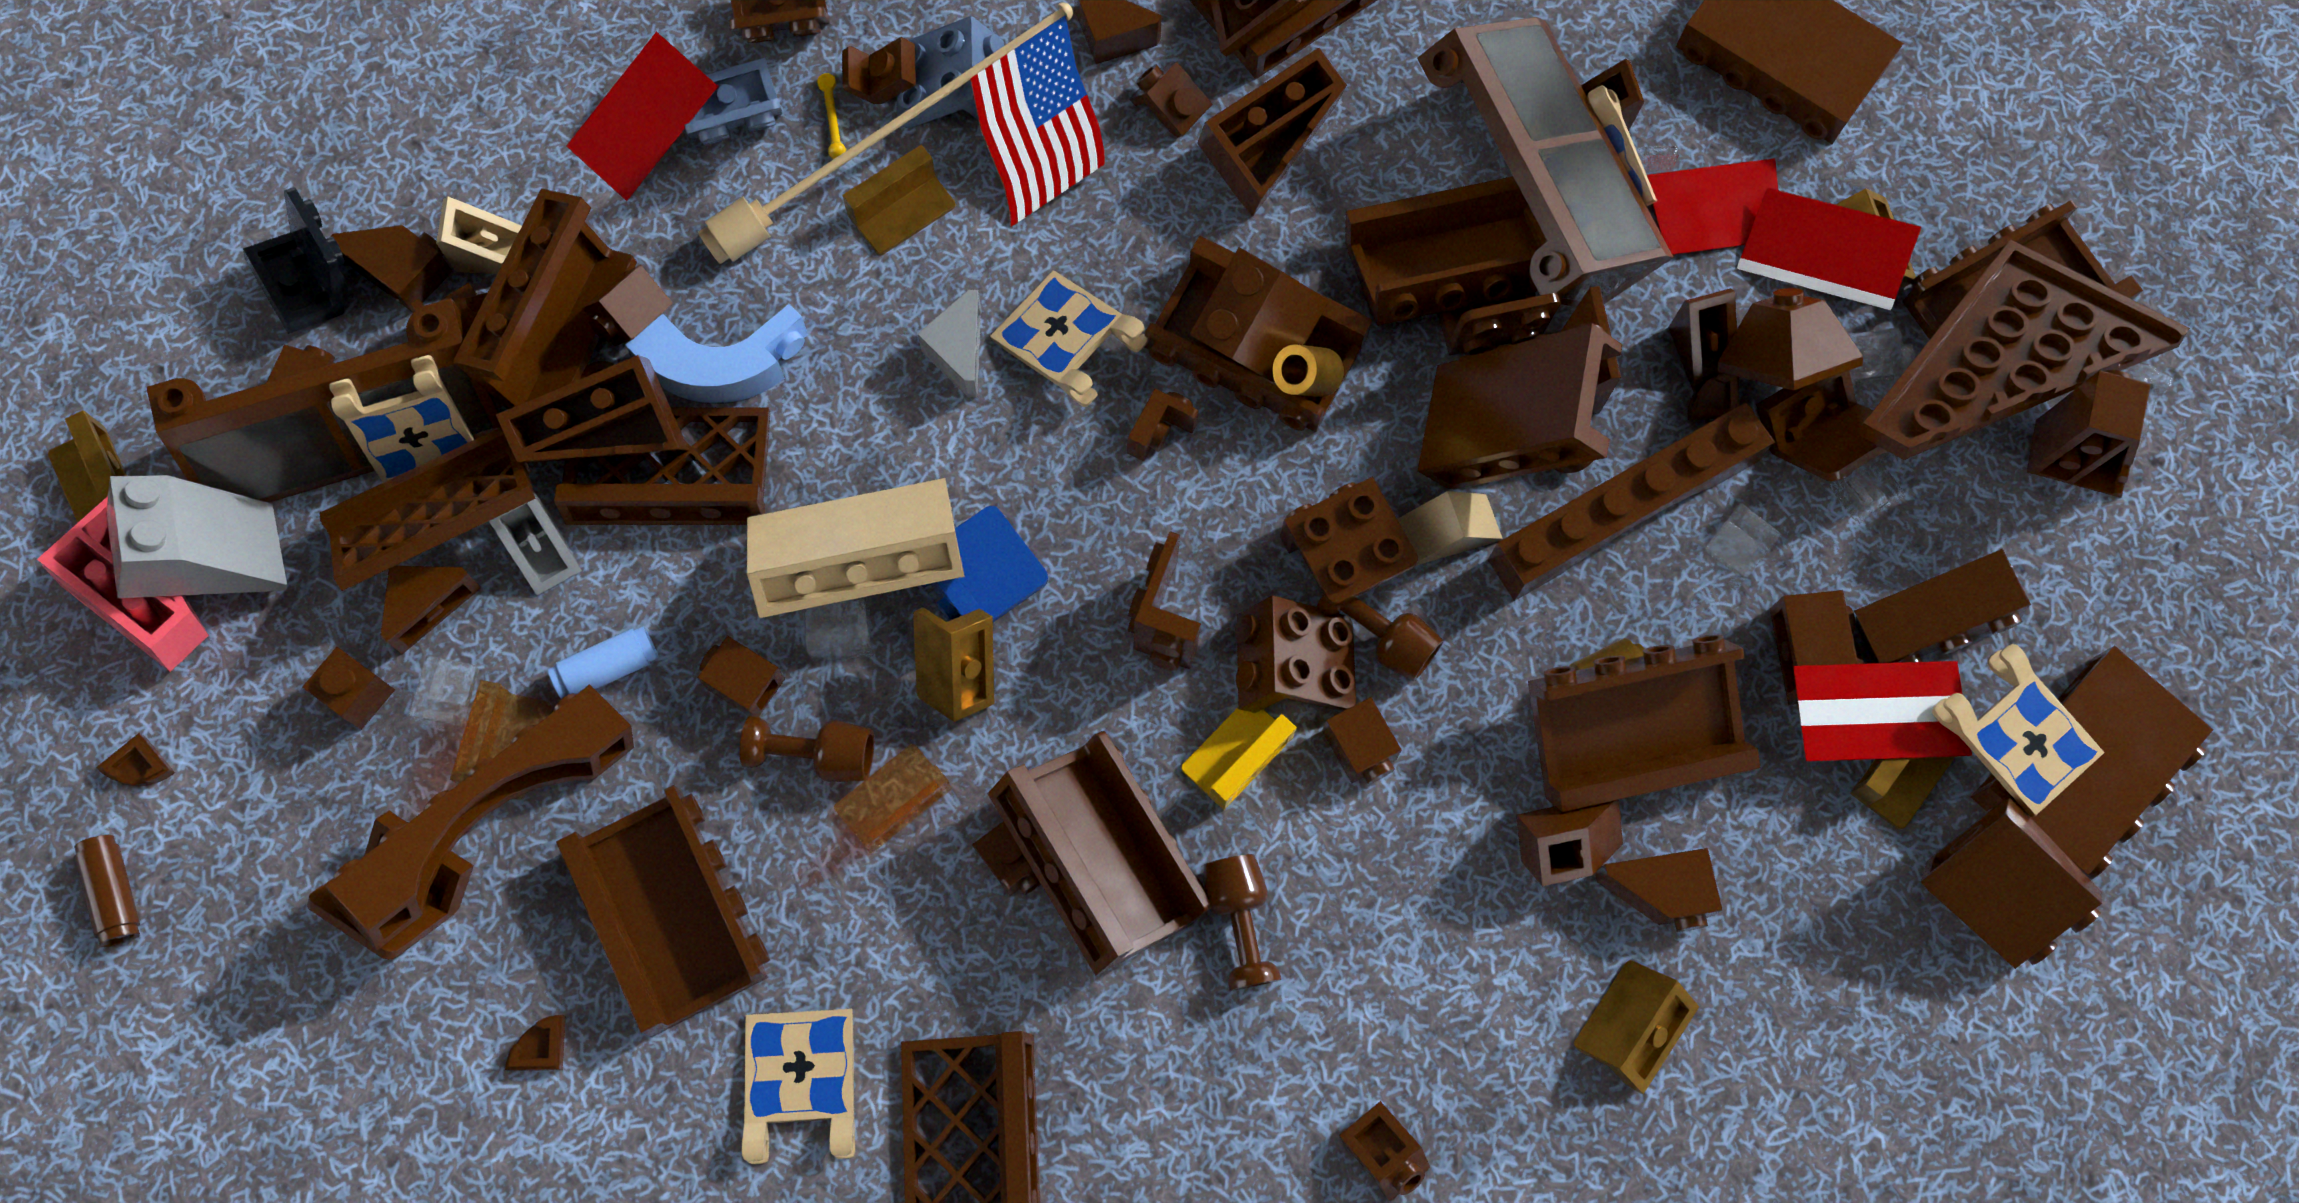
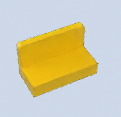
[1181,707,1297,810]

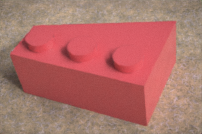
[37,496,209,672]

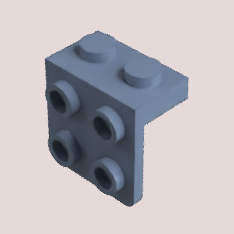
[897,16,1005,128]
[684,57,782,146]

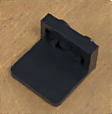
[243,187,348,334]

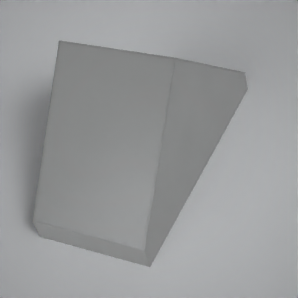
[918,290,981,398]
[489,493,582,595]

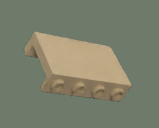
[747,478,965,618]

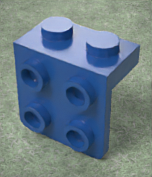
[921,506,1048,622]

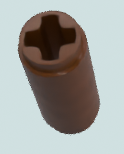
[74,835,140,947]

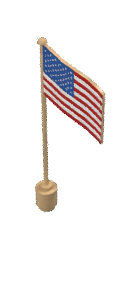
[698,2,1105,264]

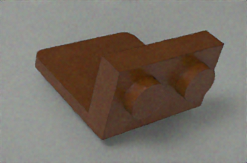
[728,0,830,43]
[1437,292,1561,356]
[1756,371,1888,482]
[1280,476,1418,606]
[1128,531,1201,671]
[1235,595,1356,713]
[307,810,474,960]

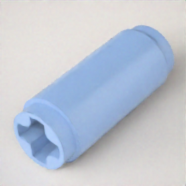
[548,626,659,699]

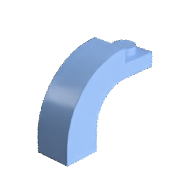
[625,304,808,403]

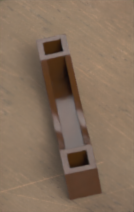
[1488,402,1775,601]
[326,684,634,950]

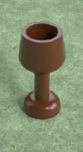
[1316,595,1444,681]
[740,716,874,782]
[1203,854,1281,991]

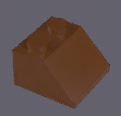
[1189,247,1330,384]

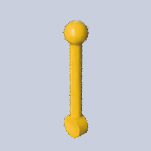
[817,73,846,159]

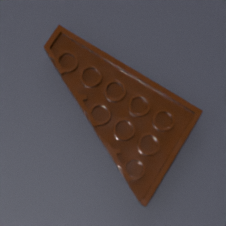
[1859,240,2190,460]

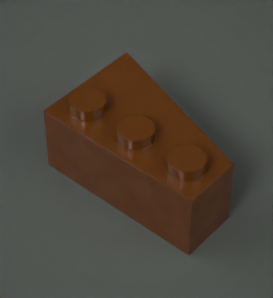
[1197,48,1347,216]
[2027,370,2151,498]
[1854,549,2031,663]

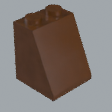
[1920,795,2102,969]

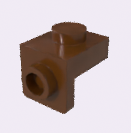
[1129,62,1213,138]

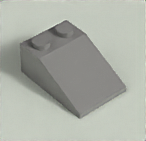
[106,475,287,598]

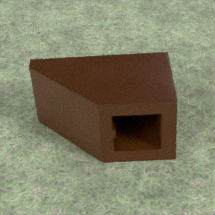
[1516,800,1623,887]

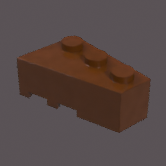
[496,355,689,463]

